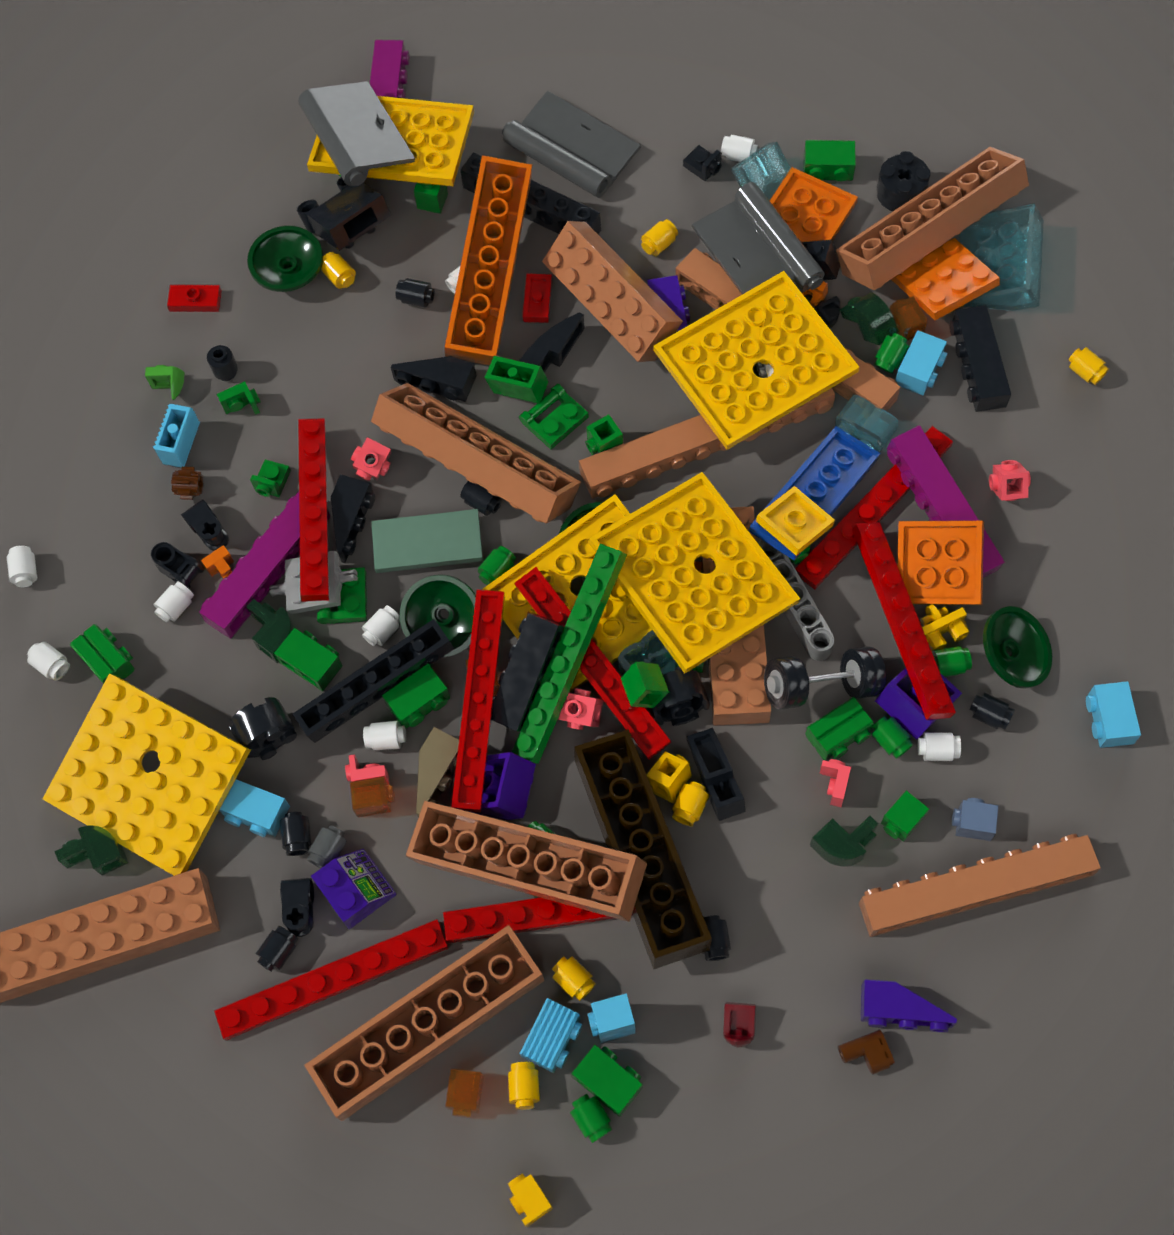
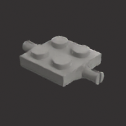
[269,551,358,614]

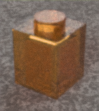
[887,296,928,341]
[350,777,395,817]
[445,1069,484,1118]

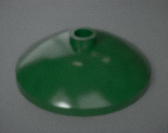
[247,226,323,292]
[400,574,476,657]
[983,606,1052,689]

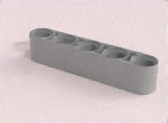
[758,540,834,661]

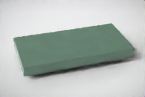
[371,509,483,573]

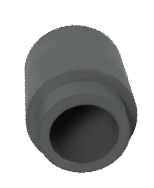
[307,825,347,869]

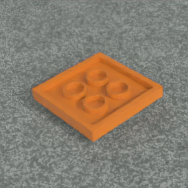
[770,167,858,242]
[891,238,1000,321]
[898,521,984,605]

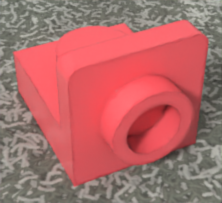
[345,754,390,790]
[820,759,851,807]

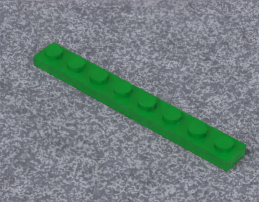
[512,544,627,764]

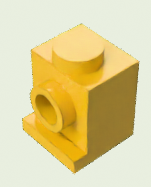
[646,751,692,804]
[508,1173,553,1227]

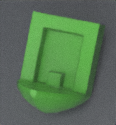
[145,365,185,400]

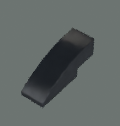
[519,312,585,373]
[686,728,746,821]

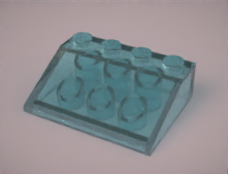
[959,203,1044,311]

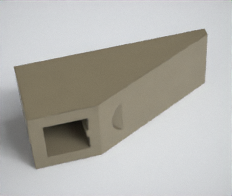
[416,727,459,818]

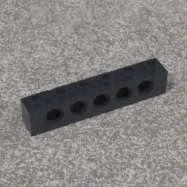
[460,152,601,234]
[293,619,454,743]

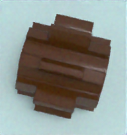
[171,467,204,500]

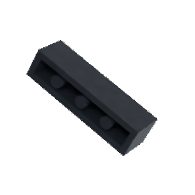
[950,305,1011,412]
[491,613,565,731]

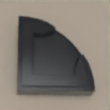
[814,296,840,329]

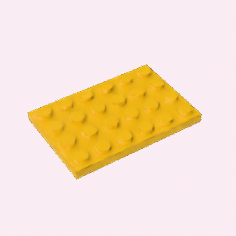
[307,96,474,186]

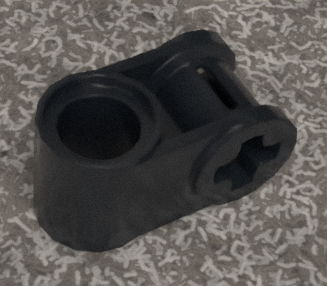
[181,499,229,551]
[151,542,205,589]
[280,878,314,937]

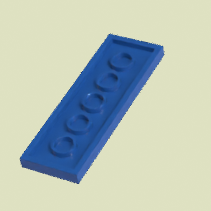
[749,426,881,560]

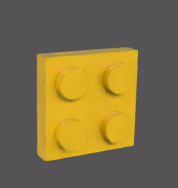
[756,486,835,556]

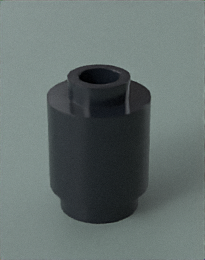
[395,278,435,308]
[207,345,238,381]
[460,481,502,516]
[969,692,1015,730]
[279,811,311,856]
[702,915,731,961]
[256,925,298,972]

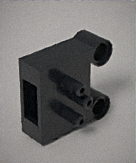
[297,177,391,251]

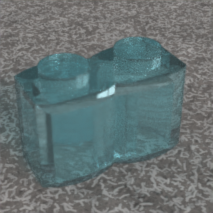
[731,142,790,192]
[835,395,899,452]
[618,630,673,675]

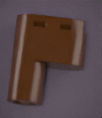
[838,1029,895,1075]

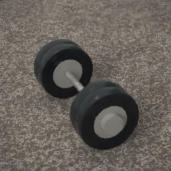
[764,646,886,710]

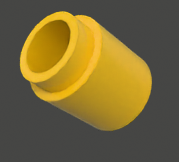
[641,219,678,256]
[321,252,356,289]
[1068,347,1109,385]
[672,781,709,827]
[552,956,596,1001]
[508,1062,540,1110]

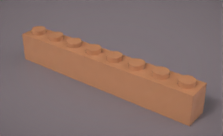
[859,834,1101,937]

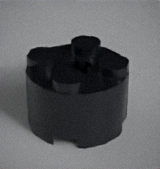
[877,151,930,211]
[651,666,710,726]
[229,697,297,760]

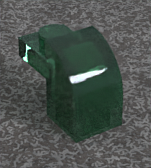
[840,292,899,345]
[246,599,294,664]
[810,816,879,867]
[54,825,129,876]

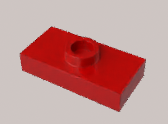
[523,273,552,323]
[167,285,222,312]

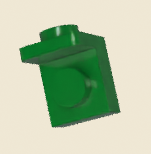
[216,381,261,415]
[250,459,291,498]

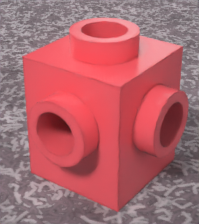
[351,437,392,481]
[989,460,1031,501]
[559,688,604,730]

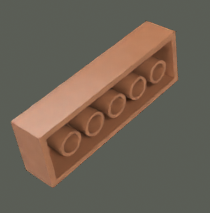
[542,221,683,362]

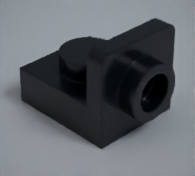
[683,145,722,181]

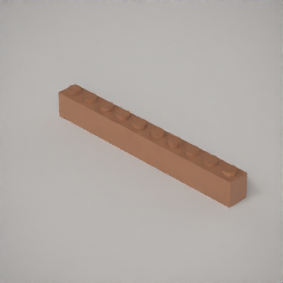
[675,248,901,421]
[579,388,835,499]

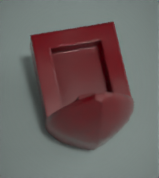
[723,1002,756,1048]

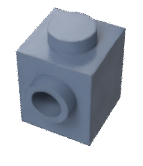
[952,798,998,841]

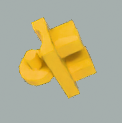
[920,604,970,651]

